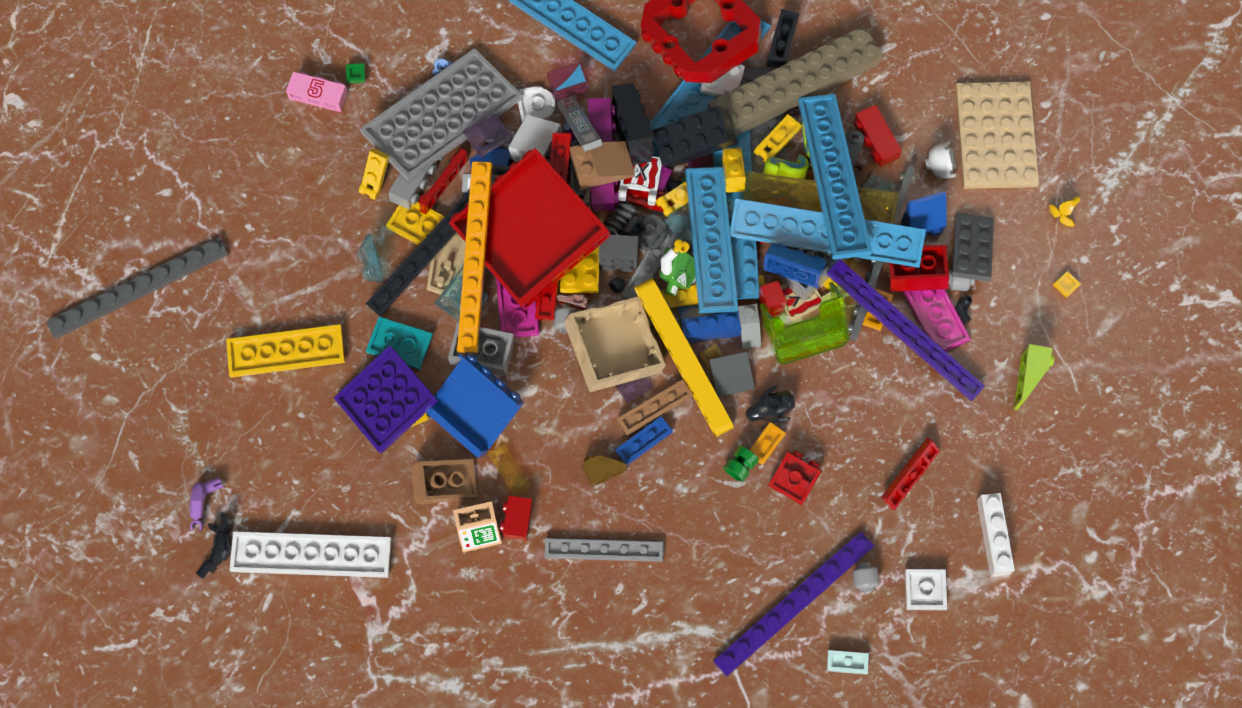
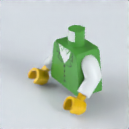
[659,239,696,296]

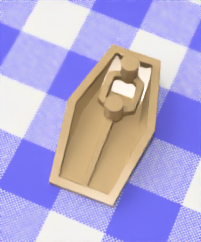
[427,234,466,297]

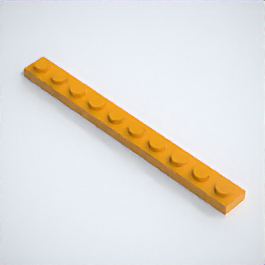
[457,162,492,353]

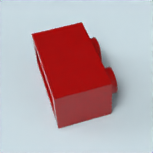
[758,281,786,319]
[500,496,533,541]

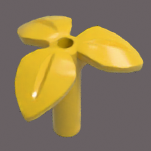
[1049,196,1080,227]

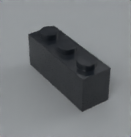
[766,9,799,68]

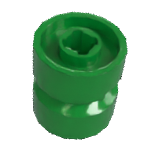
[723,446,759,483]

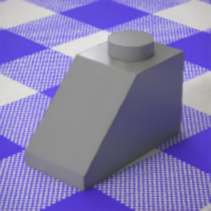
[738,304,761,349]

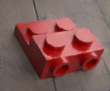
[768,450,823,505]

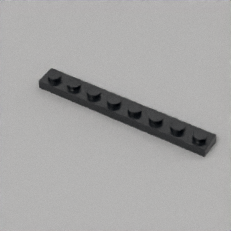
[366,192,470,317]

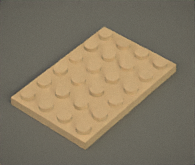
[955,82,1039,189]

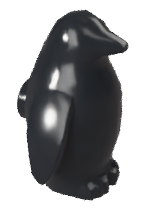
[745,385,795,423]

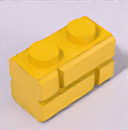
[722,148,746,192]

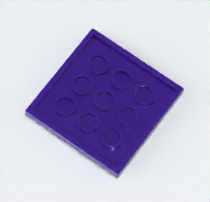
[334,346,438,454]

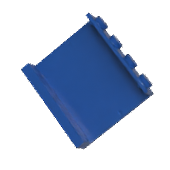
[426,353,525,458]

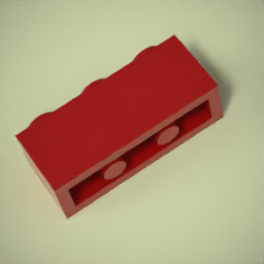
[853,105,902,167]

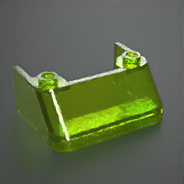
[760,282,849,364]

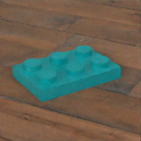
[366,317,433,370]

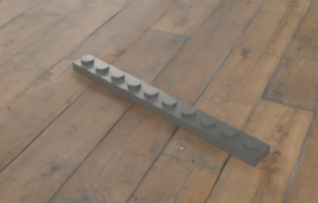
[847,166,915,342]
[46,237,228,339]

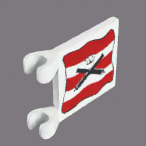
[618,156,662,206]

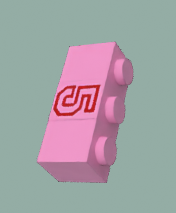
[286,72,348,112]

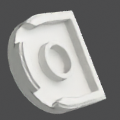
[518,86,555,123]

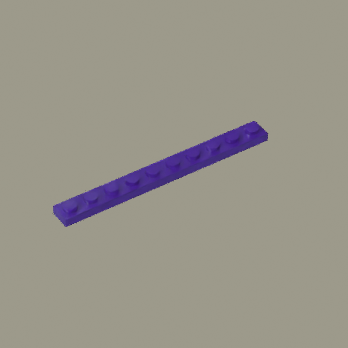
[826,259,985,401]
[713,532,874,677]

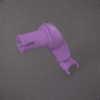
[190,476,223,532]

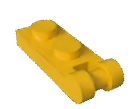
[754,114,802,162]
[359,148,389,201]
[656,182,688,217]

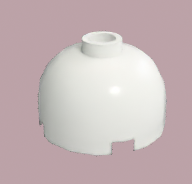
[925,141,957,179]

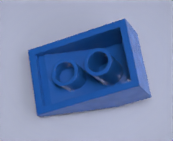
[900,191,946,237]

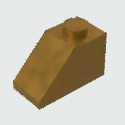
[582,455,627,488]

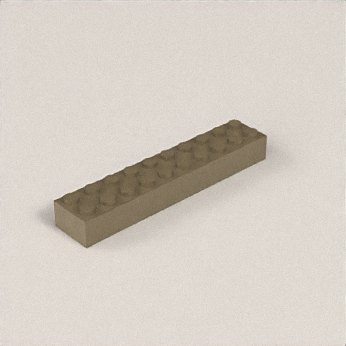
[706,26,883,136]

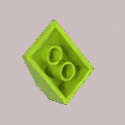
[1014,344,1054,410]

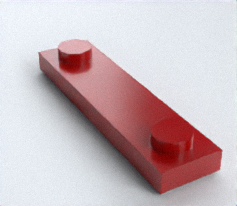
[419,148,467,215]
[881,438,941,510]

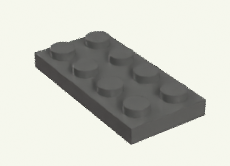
[952,213,994,282]

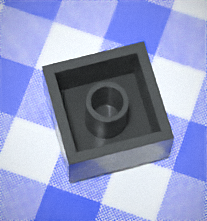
[599,235,638,272]

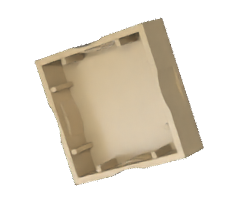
[565,297,666,392]

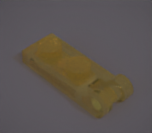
[486,442,532,497]

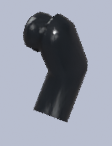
[955,295,972,324]

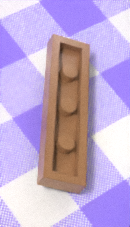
[617,379,693,436]

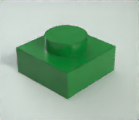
[346,63,366,84]

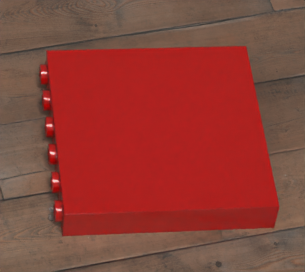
[448,148,611,311]

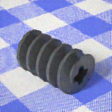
[604,200,639,235]

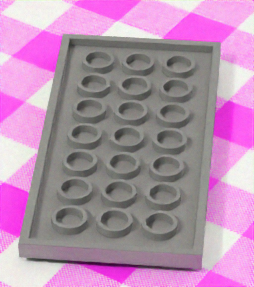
[360,48,522,181]

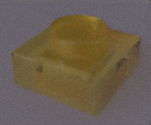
[699,344,723,370]

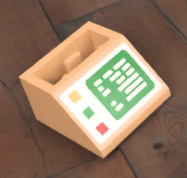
[453,501,502,553]

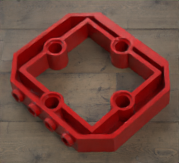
[641,0,762,83]

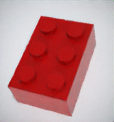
[889,245,949,292]

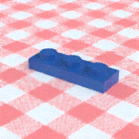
[615,416,673,466]

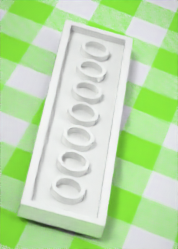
[230,532,392,578]

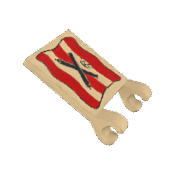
[781,284,836,322]

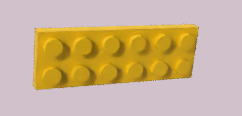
[226,324,345,377]

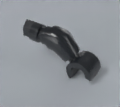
[196,512,234,579]

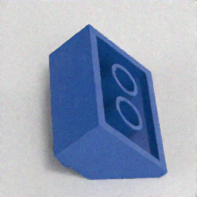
[763,243,827,289]
[678,305,741,344]

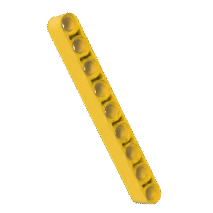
[634,278,734,437]

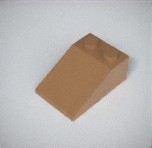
[570,141,635,190]
[411,459,478,505]

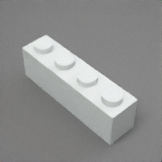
[977,493,1015,577]

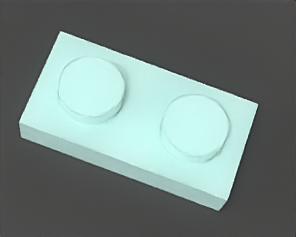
[827,650,869,675]

